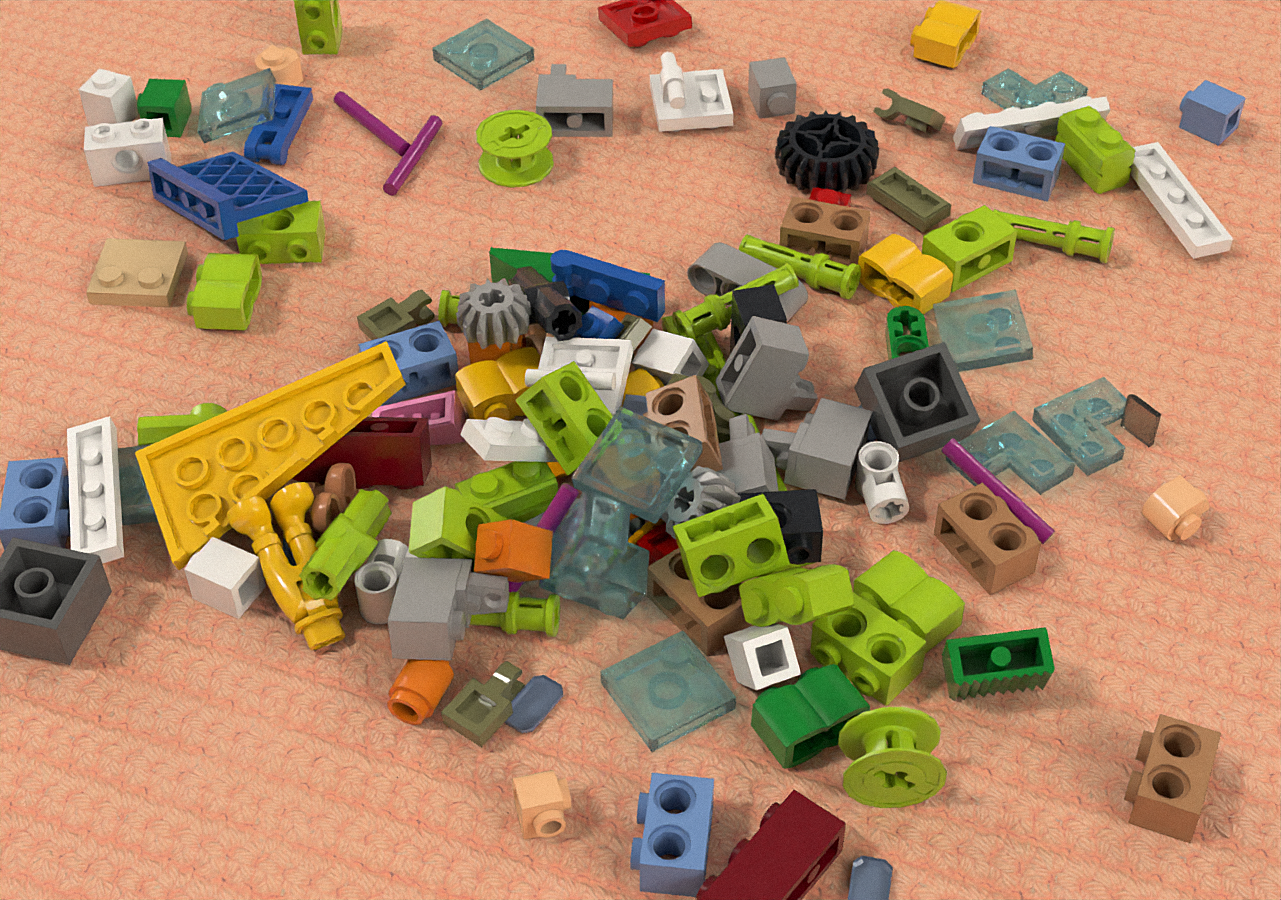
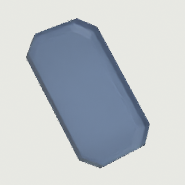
[504,675,563,733]
[848,856,893,900]

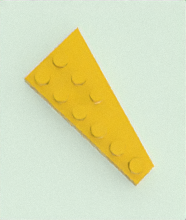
[135,341,406,571]

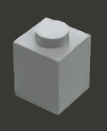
[748,57,797,119]

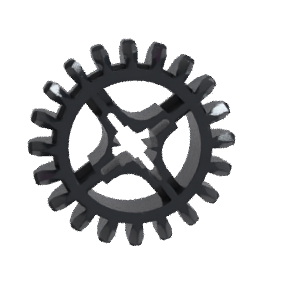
[775,110,879,193]

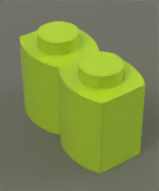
[187,253,262,330]
[853,550,965,654]
[739,564,855,627]

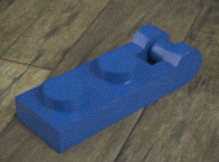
[244,84,313,165]
[551,250,665,322]

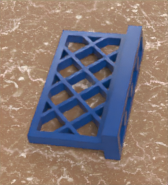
[147,152,309,241]

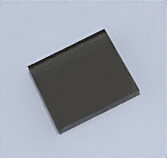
[1120,394,1162,447]

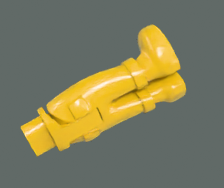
[227,482,346,651]

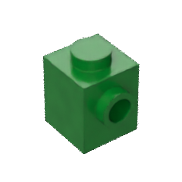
[137,78,192,138]

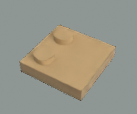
[86,238,188,308]

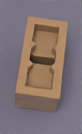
[780,197,870,266]
[643,375,723,485]
[934,483,1041,595]
[647,548,751,656]
[1124,714,1221,843]

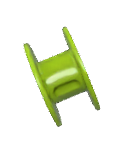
[476,110,554,188]
[838,707,947,808]

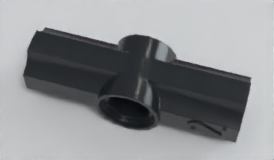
[509,266,582,341]

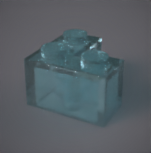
[539,490,649,619]

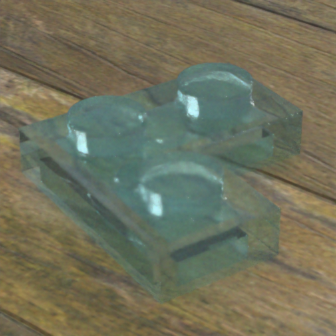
[981,68,1088,109]
[1032,377,1132,476]
[946,411,1076,495]

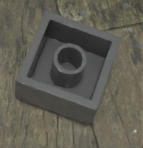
[854,342,980,462]
[0,537,112,665]

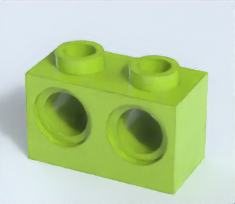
[516,361,626,475]
[672,494,790,597]
[810,591,927,706]

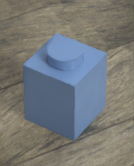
[1179,80,1246,146]

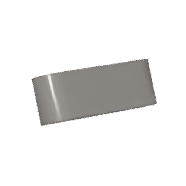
[687,242,808,321]

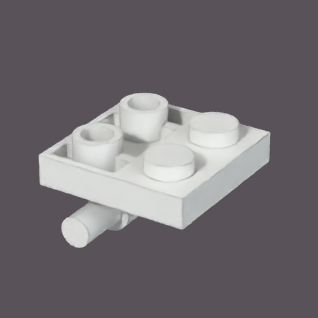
[650,52,733,132]
[525,337,633,423]

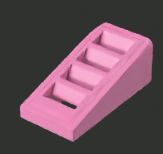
[372,390,465,445]

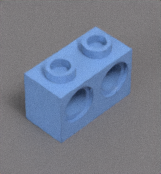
[973,126,1065,202]
[358,321,458,407]
[0,457,70,550]
[630,773,714,897]

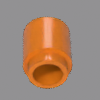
[387,659,454,725]

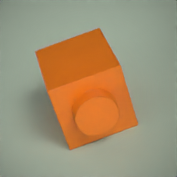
[474,519,553,583]

